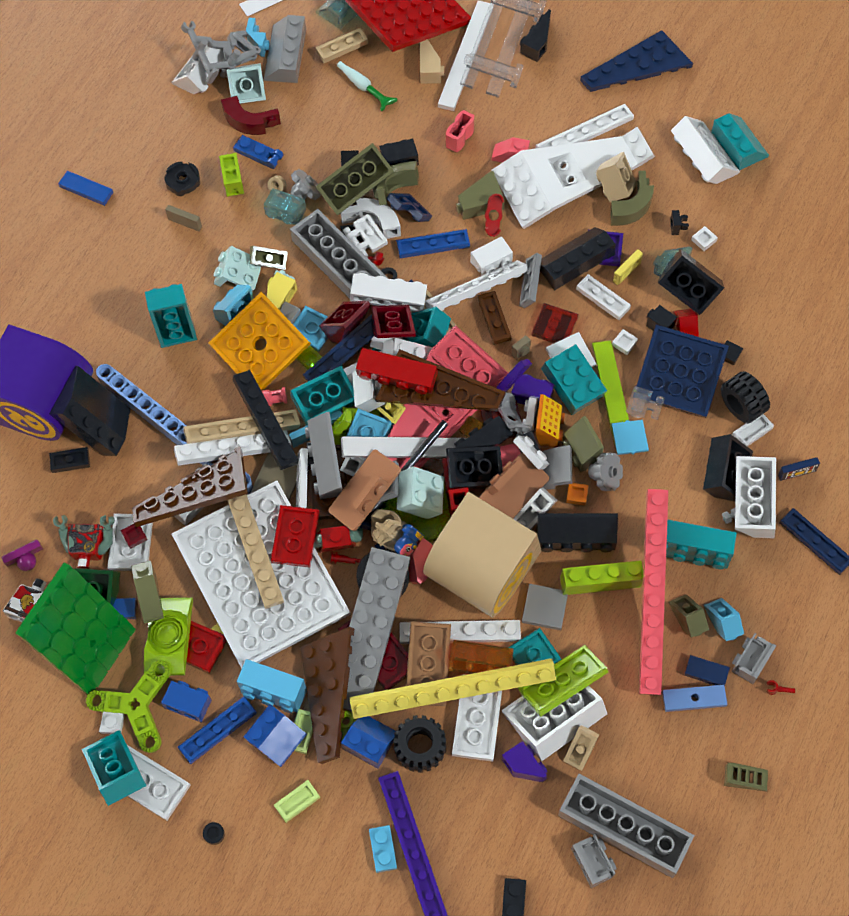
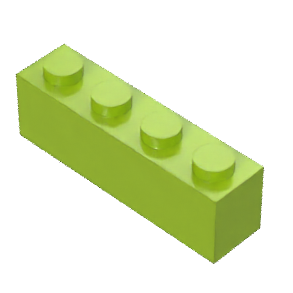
[560,560,643,595]

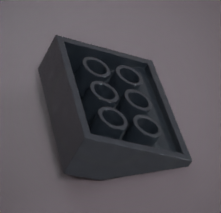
[49,366,130,456]

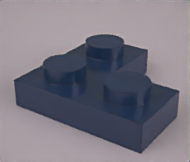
[386,193,432,222]

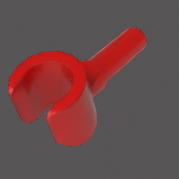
[367,252,385,266]
[767,680,795,695]

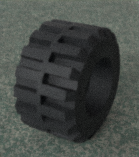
[720,371,770,424]
[394,715,446,773]

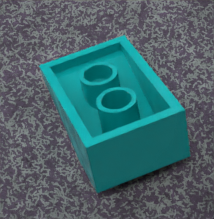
[82,730,146,806]

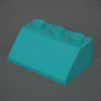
[711,113,769,170]

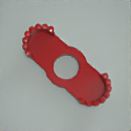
[485,193,504,237]

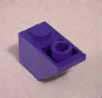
[501,741,547,782]

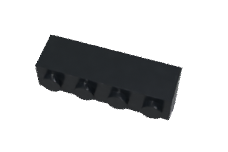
[540,227,616,290]
[536,513,618,552]

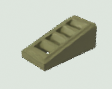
[724,762,768,792]

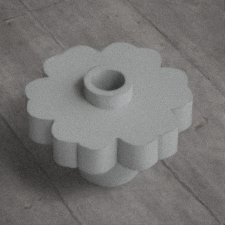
[290,169,321,202]
[588,453,623,491]

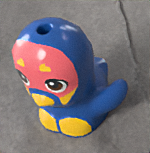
[394,524,424,557]

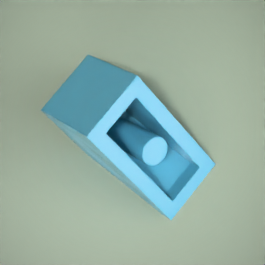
[704,598,744,641]

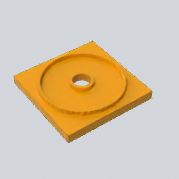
[208,292,311,391]

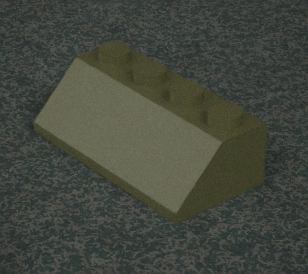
[316,143,394,216]

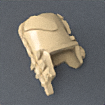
[371,509,407,552]

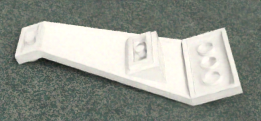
[491,127,655,229]

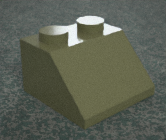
[562,416,604,473]

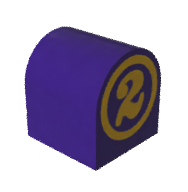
[0,324,93,441]

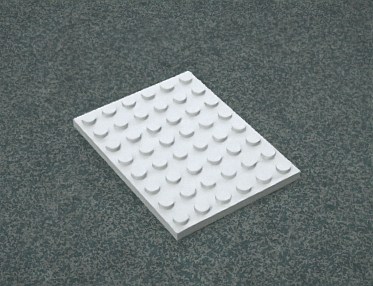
[172,481,350,669]

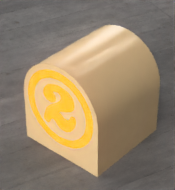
[423,492,541,618]

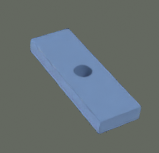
[662,685,728,712]

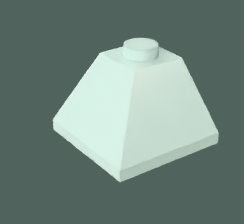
[227,63,266,104]

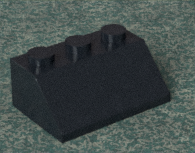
[658,248,725,315]
[703,434,753,502]

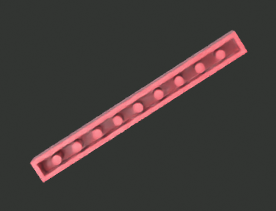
[639,489,668,695]

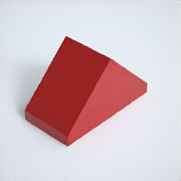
[673,309,699,337]

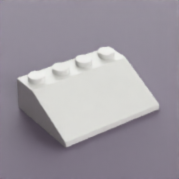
[501,686,607,761]

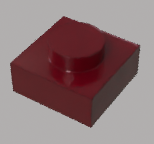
[120,524,148,549]

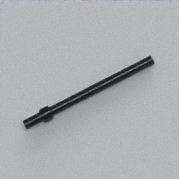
[371,420,448,513]

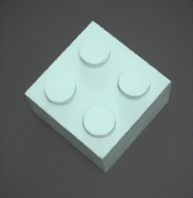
[397,466,444,519]

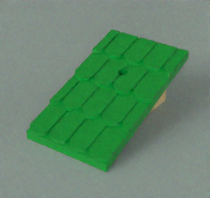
[15,562,136,695]

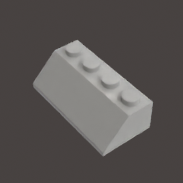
[264,15,306,83]
[305,412,342,500]

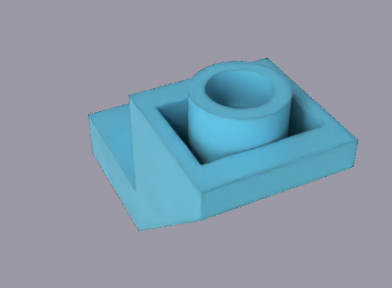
[246,18,269,57]

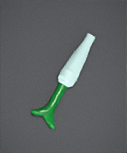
[337,61,398,111]

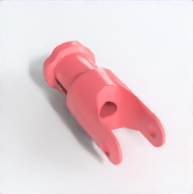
[246,387,287,407]

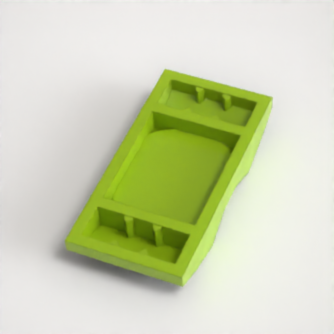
[144,597,193,676]

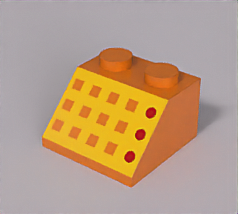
[536,394,565,447]

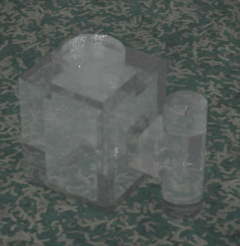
[626,386,665,420]

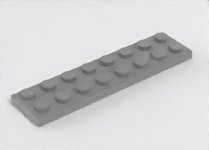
[343,547,411,711]

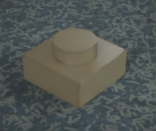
[512,335,531,360]

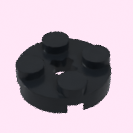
[164,162,200,196]

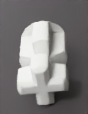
[722,508,735,524]

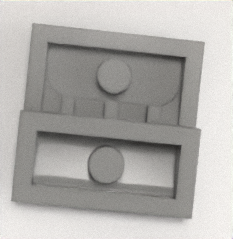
[542,445,572,490]

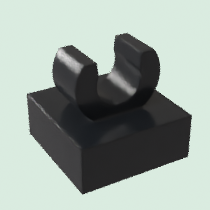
[670,210,689,235]

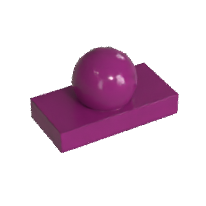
[1,539,43,571]

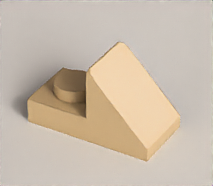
[563,725,599,771]

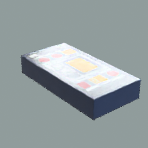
[778,457,820,481]

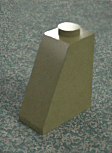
[456,171,504,220]

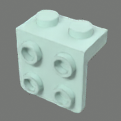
[214,246,261,291]

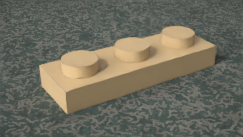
[316,28,368,63]

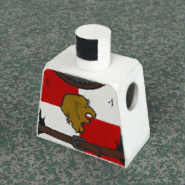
[3,578,47,622]

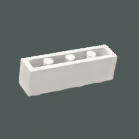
[350,273,427,312]

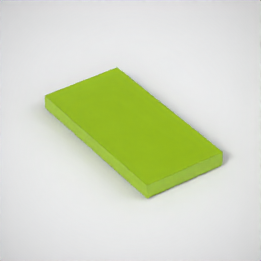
[518,645,609,717]

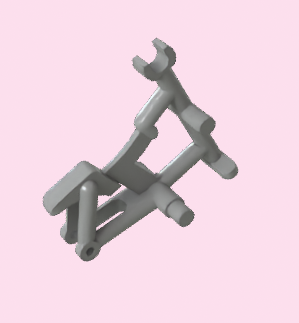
[181,21,261,84]

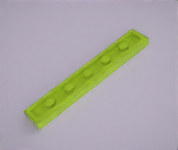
[592,340,629,445]

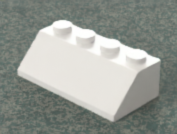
[671,116,740,184]
[735,456,776,538]

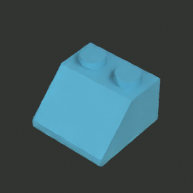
[213,285,254,326]

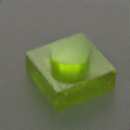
[297,346,322,370]

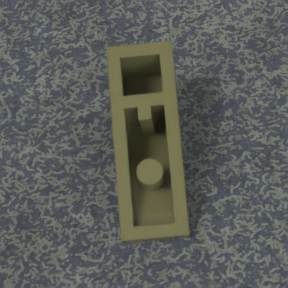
[131,560,164,624]

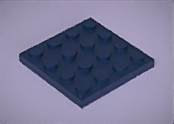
[633,325,729,418]

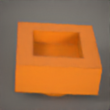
[566,483,588,506]

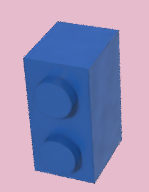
[161,681,212,723]

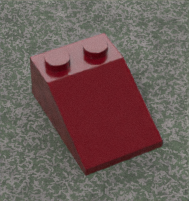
[319,301,371,343]
[372,305,416,338]

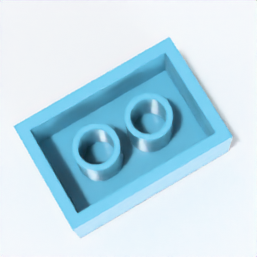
[237,659,307,713]

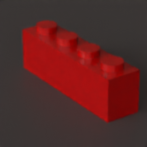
[356,348,438,394]

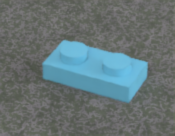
[369,825,397,873]

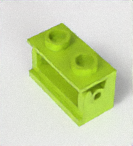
[219,153,244,197]

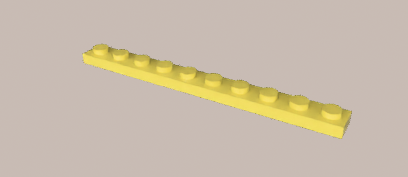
[349,658,556,719]

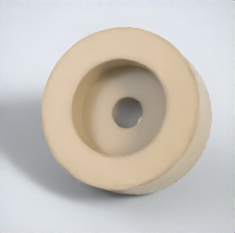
[268,176,287,195]

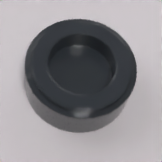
[203,822,225,845]

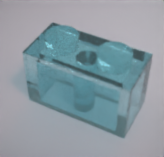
[263,188,306,225]

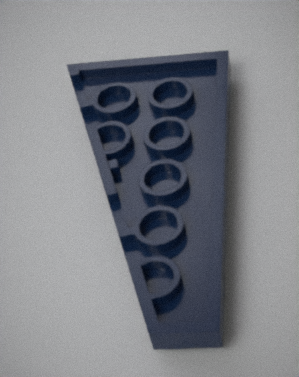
[580,30,693,92]

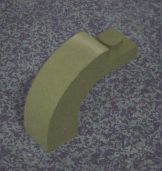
[373,161,419,205]
[610,171,654,226]

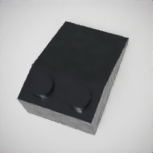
[446,446,503,489]

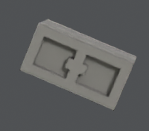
[732,633,776,684]
[571,834,616,888]

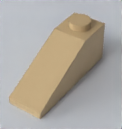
[420,39,444,84]

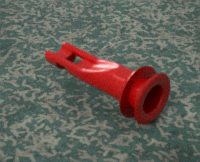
[331,551,361,565]

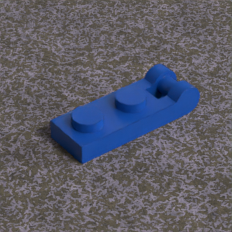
[233,135,284,169]

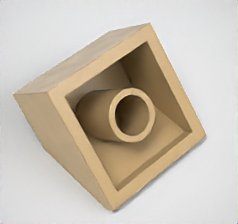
[596,152,637,203]

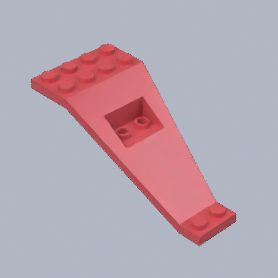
[388,325,508,469]

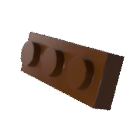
[478,291,512,345]

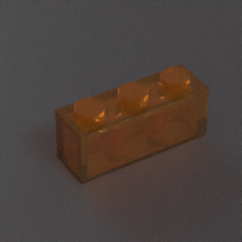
[449,640,514,674]

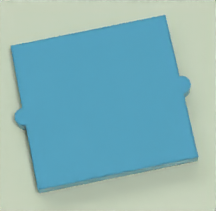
[611,420,649,455]

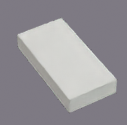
[732,414,774,447]

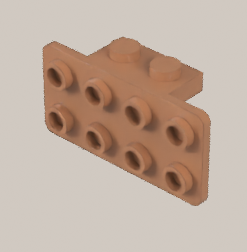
[328,449,401,531]
[478,452,549,519]

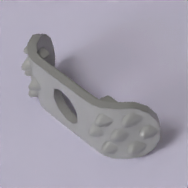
[499,392,530,433]

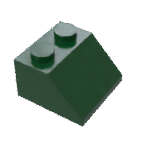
[75,568,121,606]

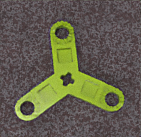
[86,660,171,753]

